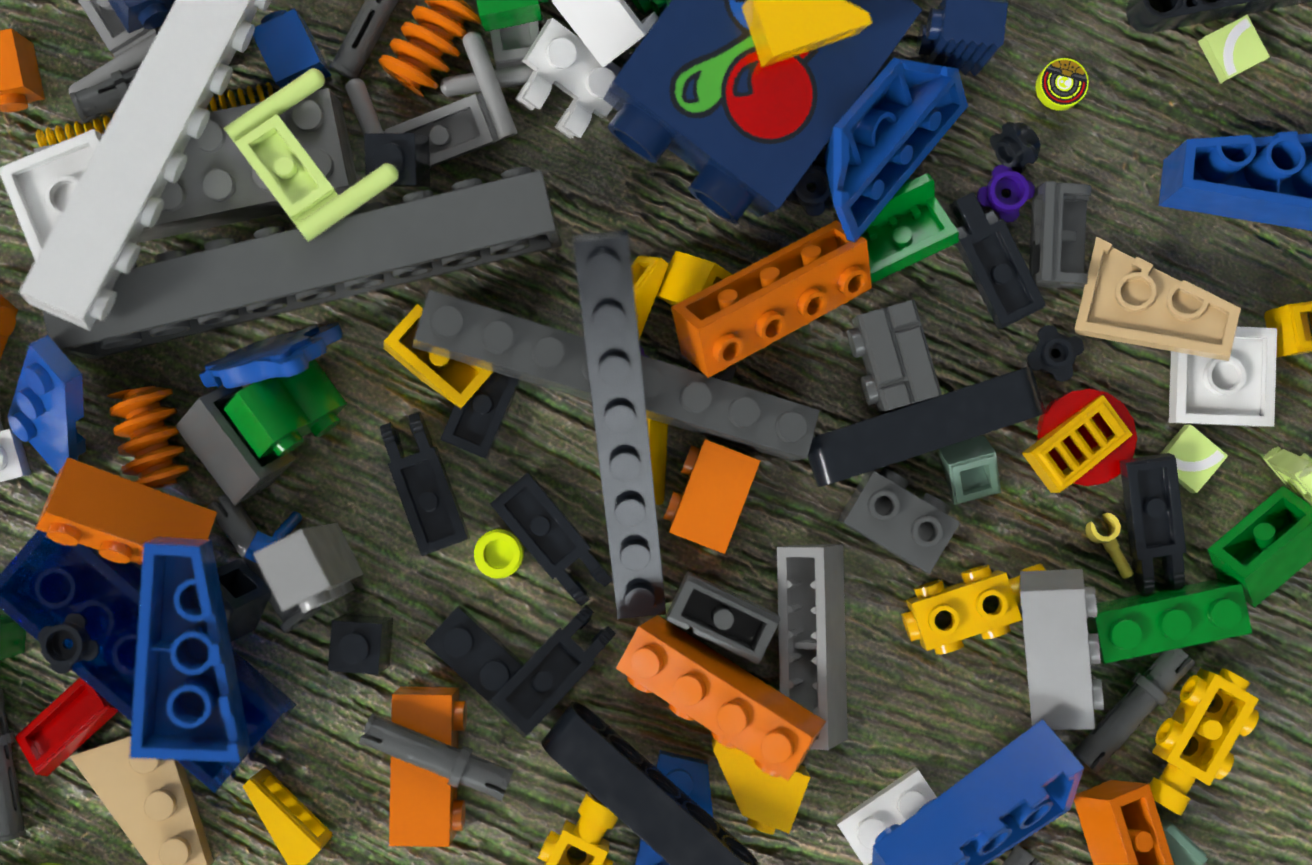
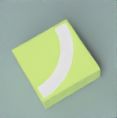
[1198,14,1270,84]
[1160,424,1228,493]

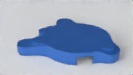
[199,322,343,389]

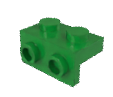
[861,173,959,284]

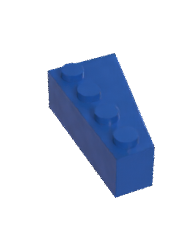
[1159,131,1312,231]
[130,537,251,762]
[872,719,1084,865]

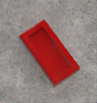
[15,670,120,776]

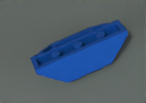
[824,58,968,242]

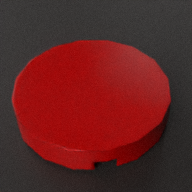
[1037,388,1137,486]

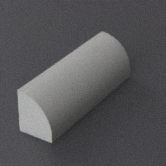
[777,544,848,750]

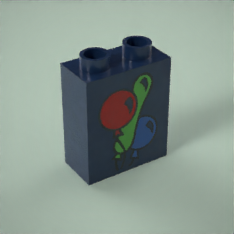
[603,0,923,224]

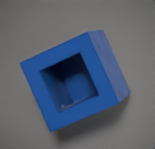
[253,8,331,88]

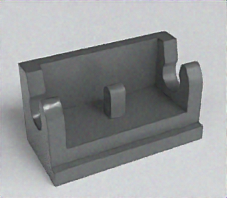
[1029,181,1091,289]

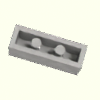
[253,523,364,613]
[1020,569,1104,730]

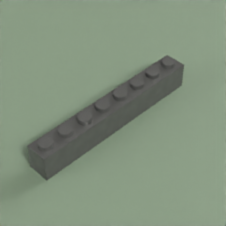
[413,290,820,461]

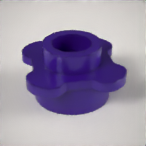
[976,164,1035,223]

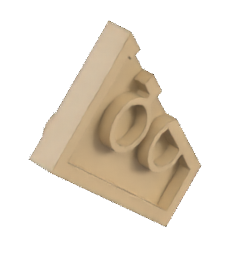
[1074,236,1241,361]
[69,735,214,865]

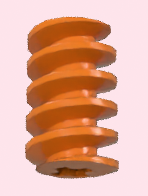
[378,0,482,98]
[107,386,189,489]

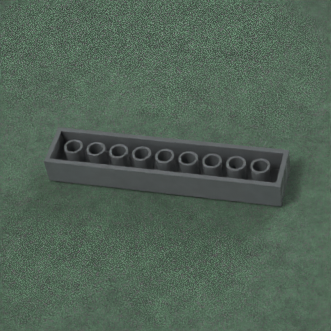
[42,166,562,359]

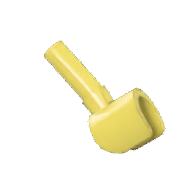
[1085,513,1134,579]

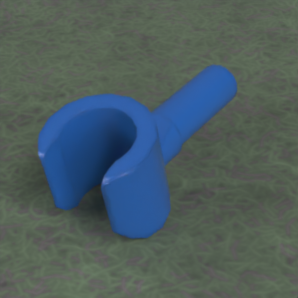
[244,511,303,564]

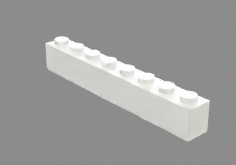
[19,0,272,331]

